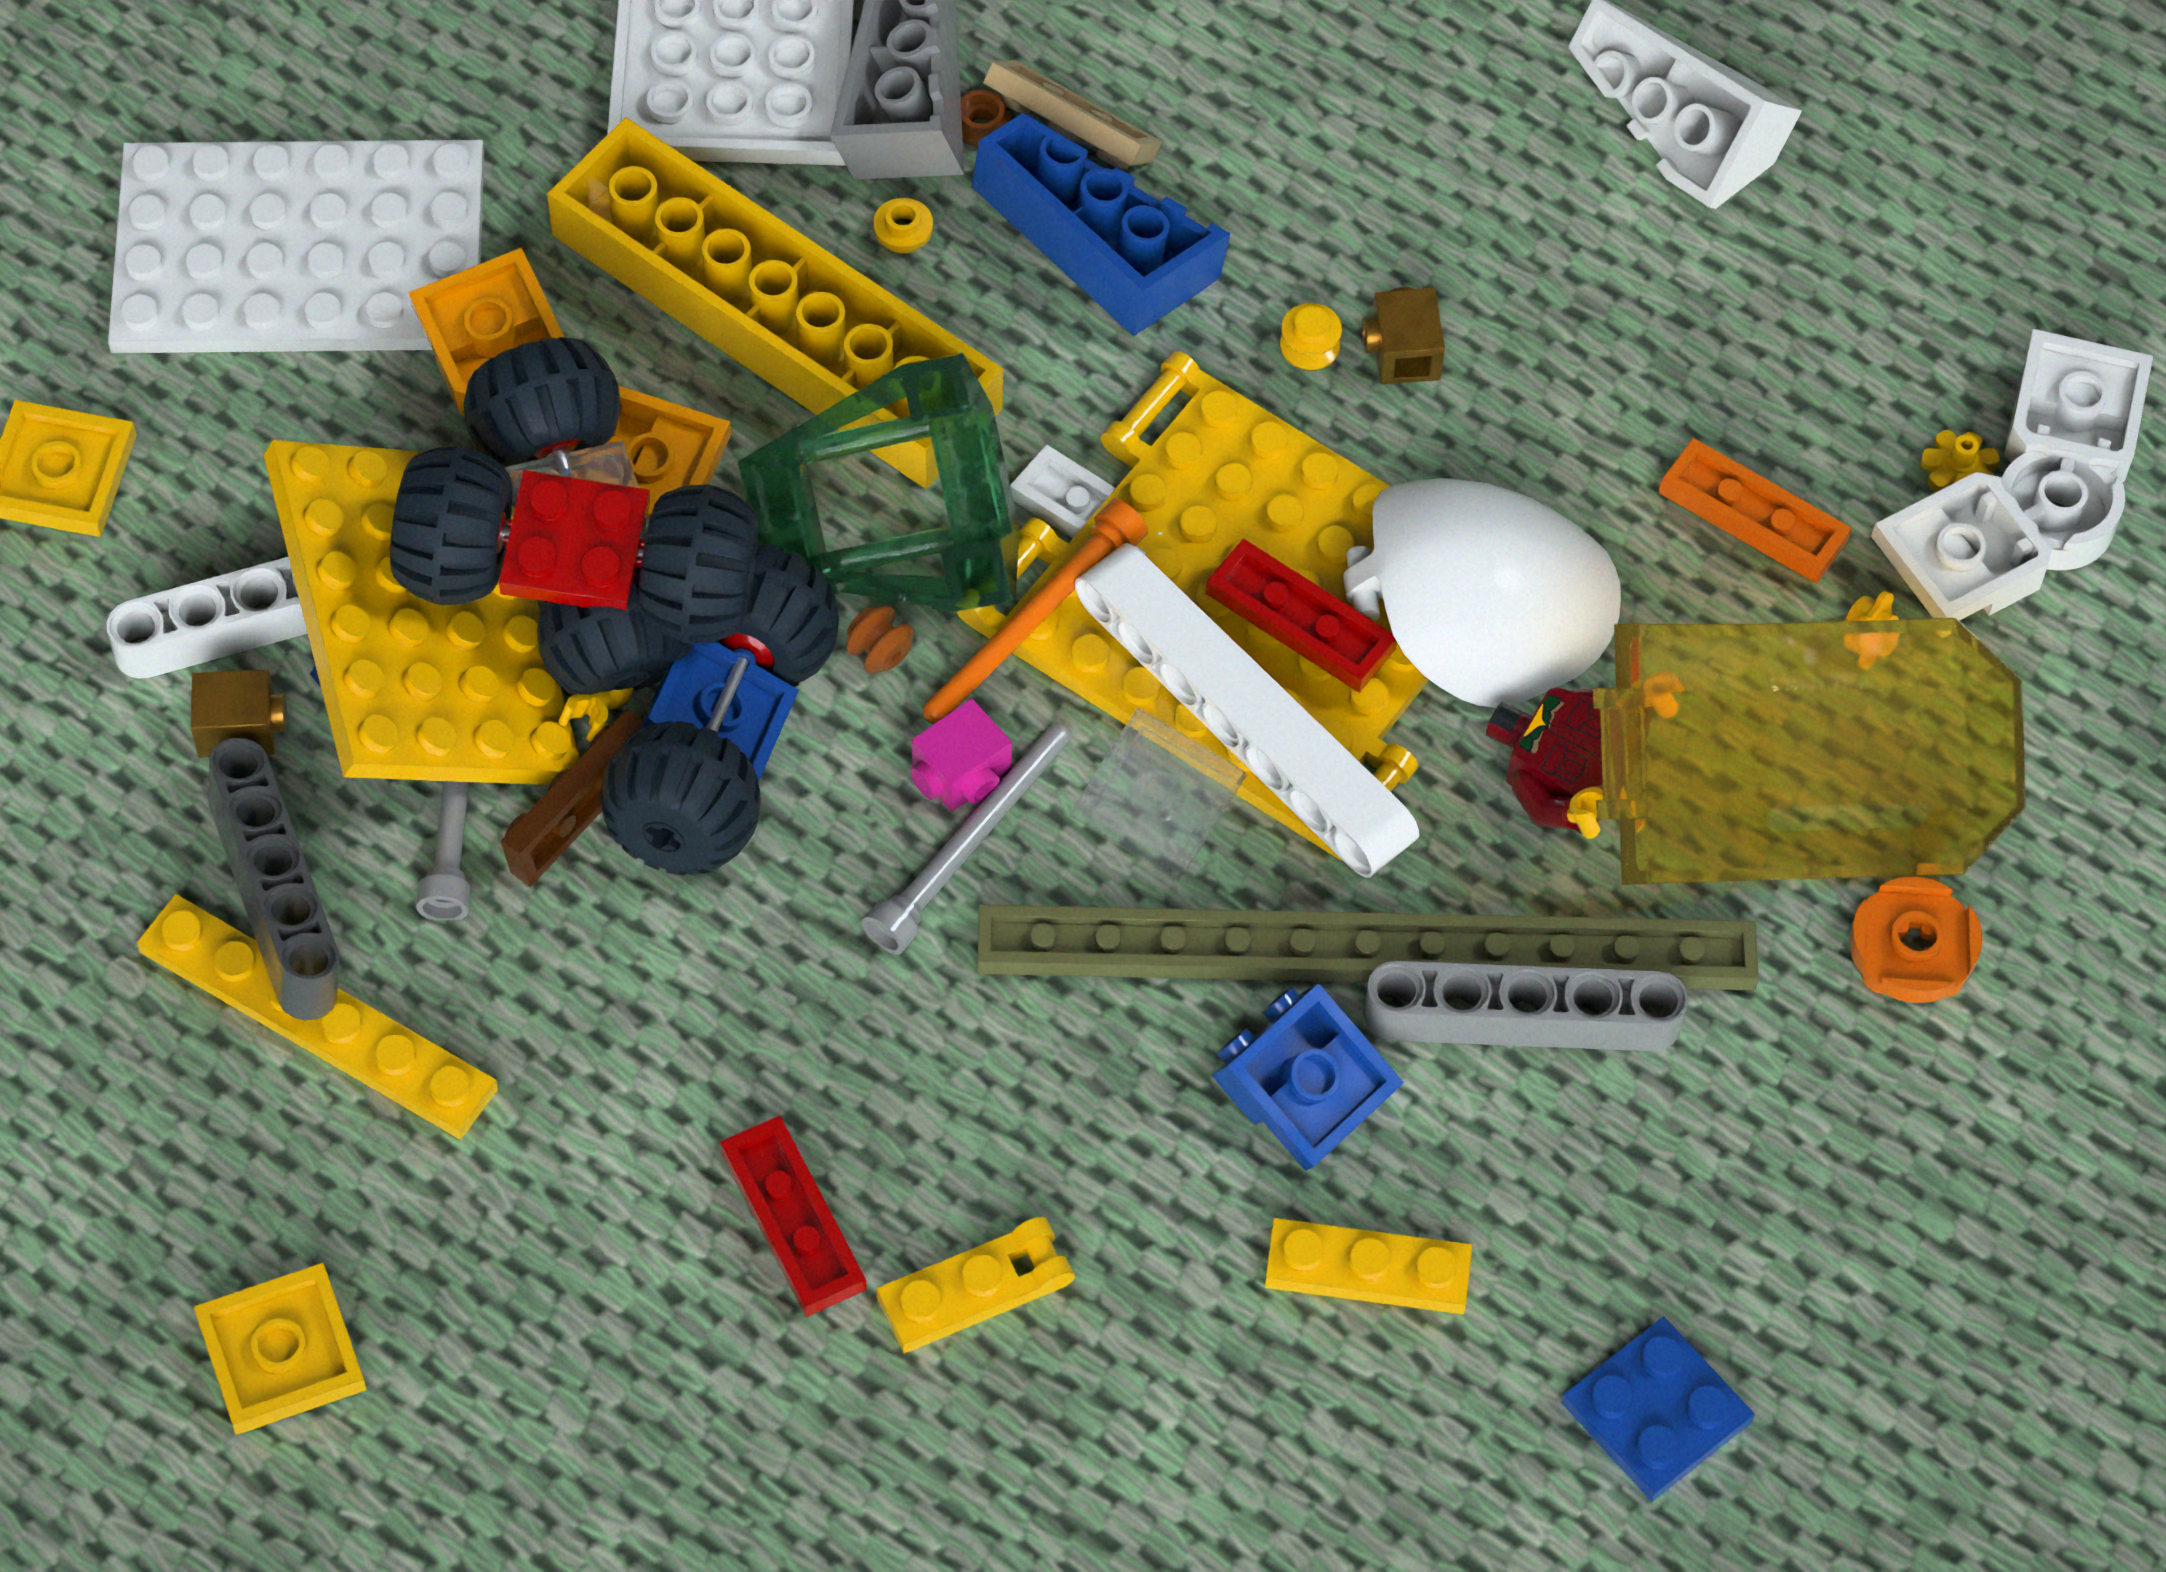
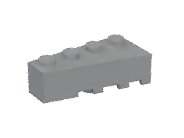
[830,0,964,180]

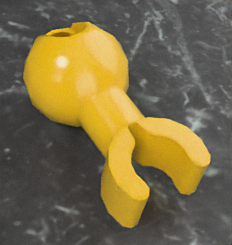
[558,688,634,742]

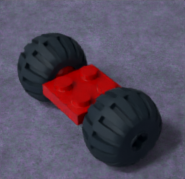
[390,446,759,644]

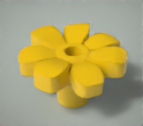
[1920,430,2000,493]

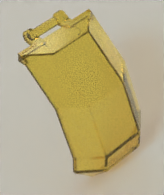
[1593,618,2026,885]

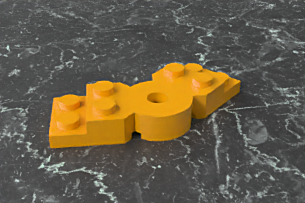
[408,247,732,525]

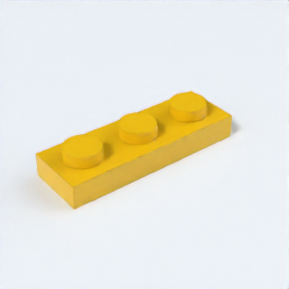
[1265,1218,1473,1314]

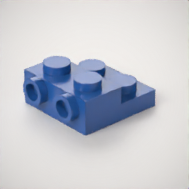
[1211,983,1404,1171]

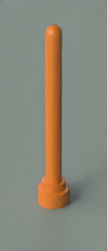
[923,498,1148,724]

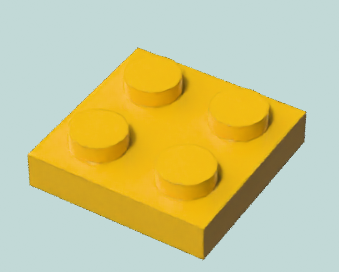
[0,400,137,537]
[193,1263,367,1435]

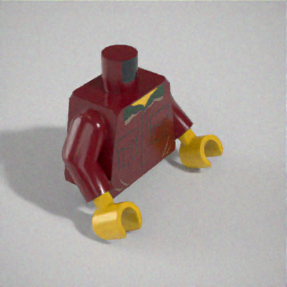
[1486,667,1682,839]

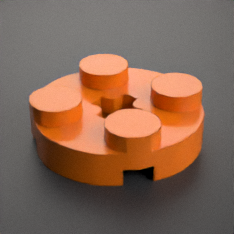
[1849,876,1982,1003]

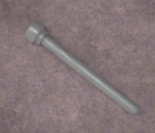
[862,722,1071,955]
[416,781,471,920]

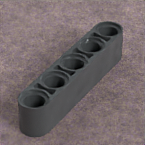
[209,738,339,1020]

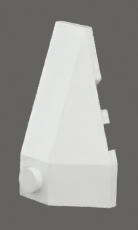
[1568,0,1802,209]

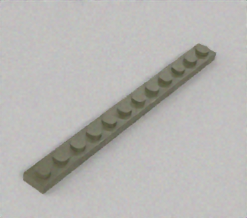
[977,905,1759,990]

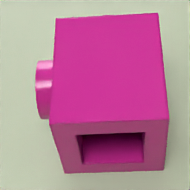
[910,698,1012,812]

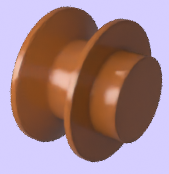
[846,606,914,674]

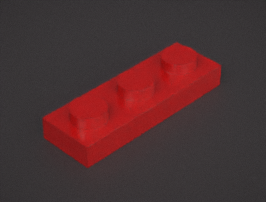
[1206,538,1397,693]
[720,1115,867,1317]

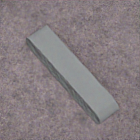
[1363,961,1689,1051]

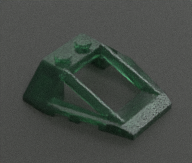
[738,353,1019,612]

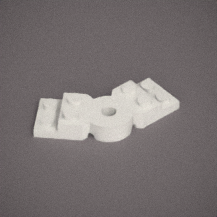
[1871,329,2153,629]

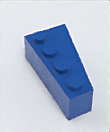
[972,113,1231,336]

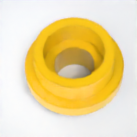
[873,198,933,254]

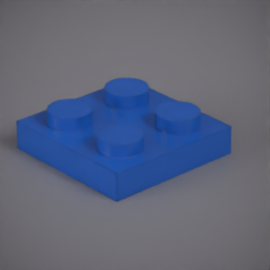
[1561,1316,1755,1502]

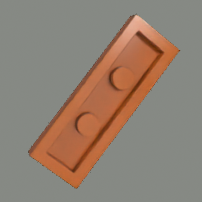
[1658,438,1852,584]

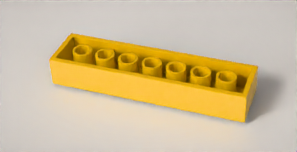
[547,117,1003,490]

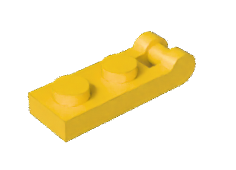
[876,1216,1075,1354]

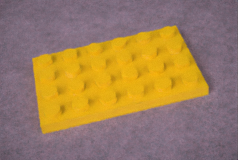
[263,440,580,785]

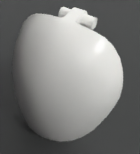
[1343,478,1621,708]

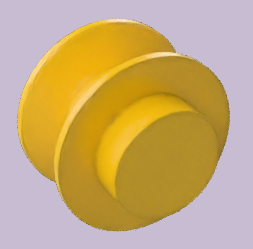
[1280,303,1342,370]

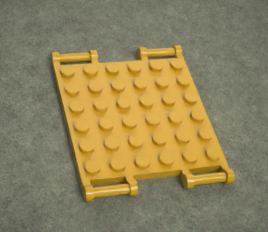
[955,351,1429,860]

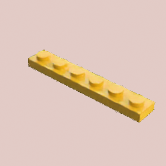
[137,894,498,1140]

